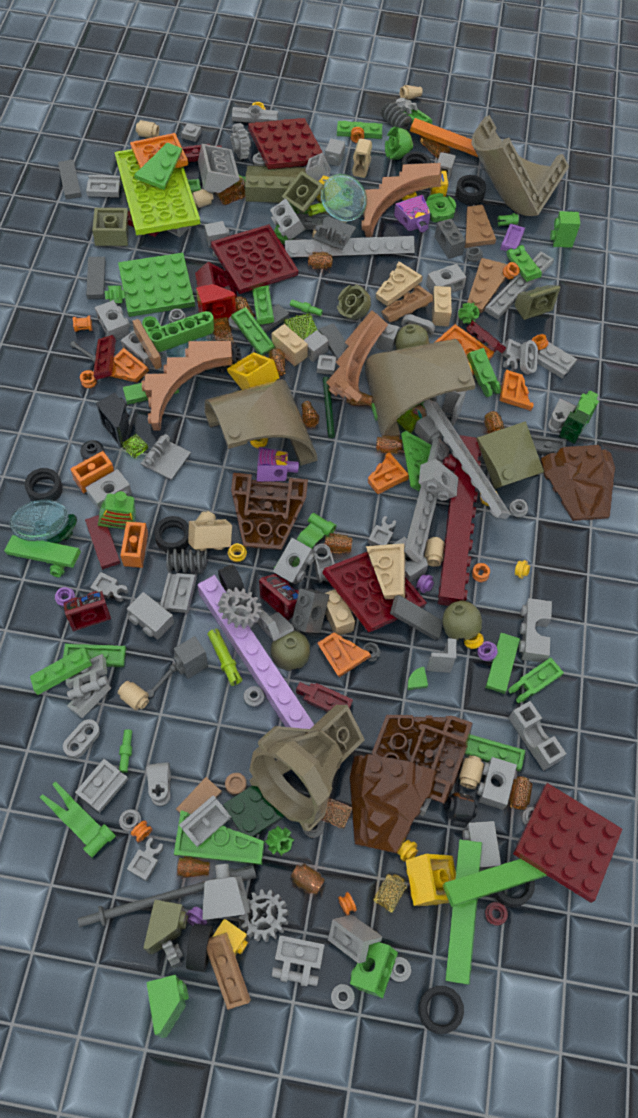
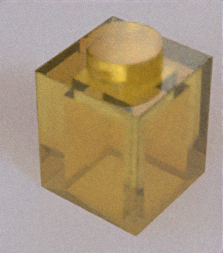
[373,874,407,913]

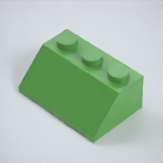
[146,975,189,1038]

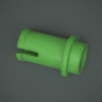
[498,213,519,226]
[50,564,66,578]

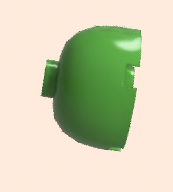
[385,127,413,160]

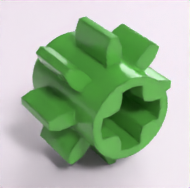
[105,286,126,304]
[458,302,479,324]
[265,826,294,856]

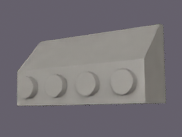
[198,144,239,193]

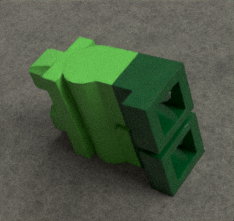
[559,391,599,444]

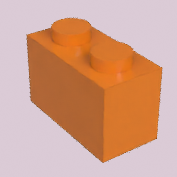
[70,451,114,493]
[120,522,148,568]

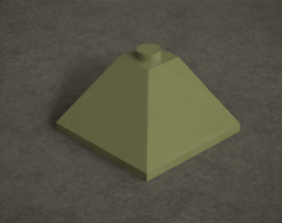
[476,421,544,489]

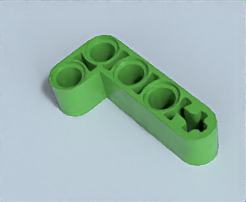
[142,311,214,352]

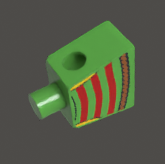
[98,491,136,529]

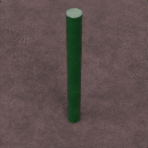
[323,377,335,438]

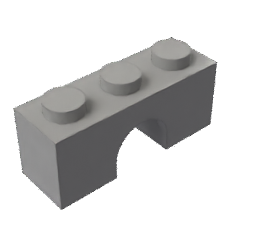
[519,598,552,663]
[508,701,566,771]

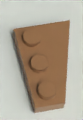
[465,205,496,248]
[381,285,434,322]

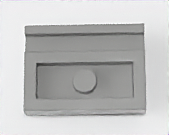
[86,175,121,197]
[537,342,577,379]
[160,572,197,613]
[75,759,128,813]

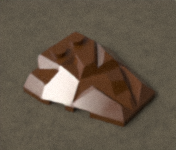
[540,445,615,521]
[231,473,308,550]
[372,715,473,804]
[350,754,436,854]

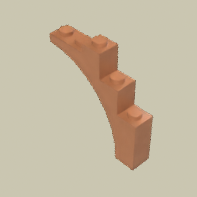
[359,163,442,237]
[326,310,388,402]
[142,341,232,430]

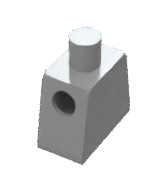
[203,864,251,920]

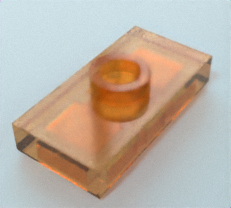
[420,136,450,159]
[213,317,234,344]
[310,797,352,829]

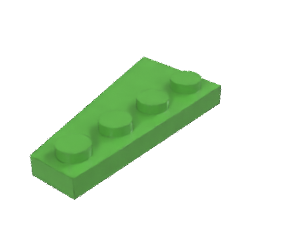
[174,810,265,865]

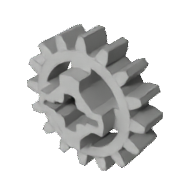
[230,123,251,160]
[218,587,262,629]
[239,889,289,942]

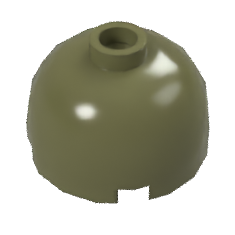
[337,284,371,320]
[395,324,430,350]
[442,601,482,640]
[271,630,310,671]

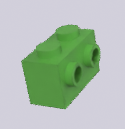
[550,211,580,248]

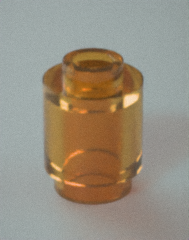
[308,252,332,269]
[484,411,505,434]
[376,435,402,454]
[325,533,352,554]
[509,776,533,810]
[291,863,325,895]

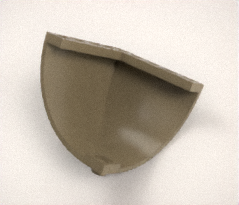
[471,115,569,216]
[364,339,475,441]
[204,379,317,466]

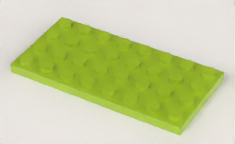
[115,149,201,235]

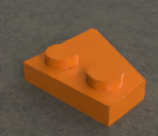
[109,348,149,382]
[499,370,534,411]
[368,452,409,494]
[318,632,371,677]

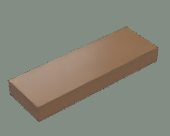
[132,319,162,369]
[207,932,251,1010]

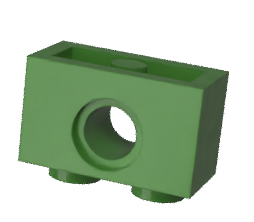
[350,942,398,999]

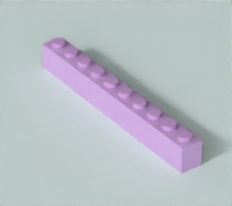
[198,575,314,729]

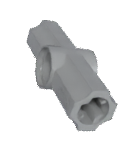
[232,105,278,123]

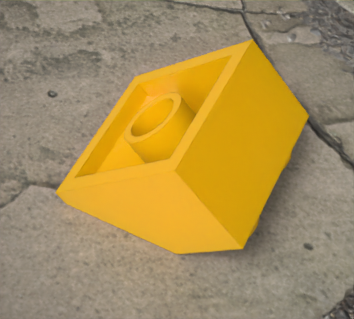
[227,352,279,390]
[406,854,456,906]

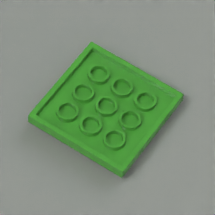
[118,253,195,317]

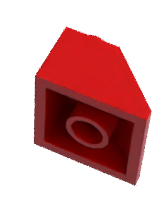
[196,284,236,323]

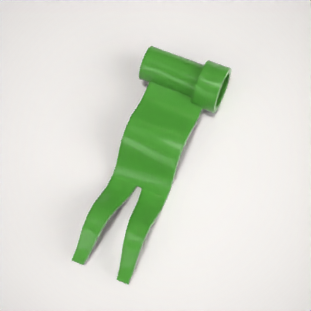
[274,513,337,568]
[40,781,116,858]

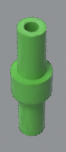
[290,299,323,316]
[119,729,133,773]

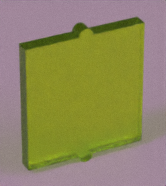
[284,313,318,340]

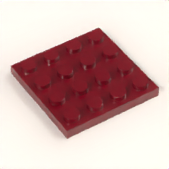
[248,118,325,169]
[211,224,299,294]
[322,551,427,632]
[513,783,623,903]

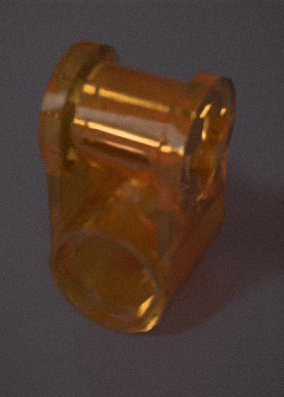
[215,177,245,205]

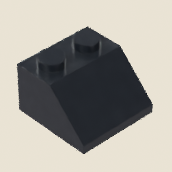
[96,393,129,448]

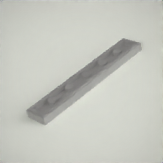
[484,252,554,319]

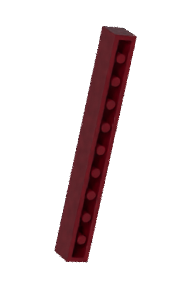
[437,435,481,606]

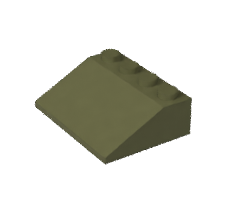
[245,166,307,203]

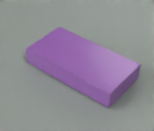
[500,224,525,251]

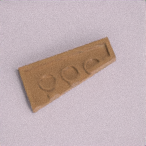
[467,258,507,313]

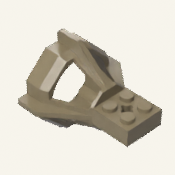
[249,705,365,831]

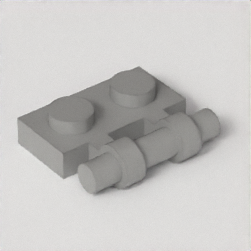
[66,654,108,699]
[272,935,324,987]

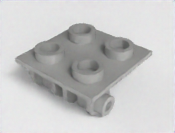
[140,434,191,480]

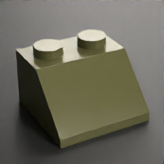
[282,171,324,214]
[92,208,129,246]
[515,285,560,320]
[144,900,188,955]

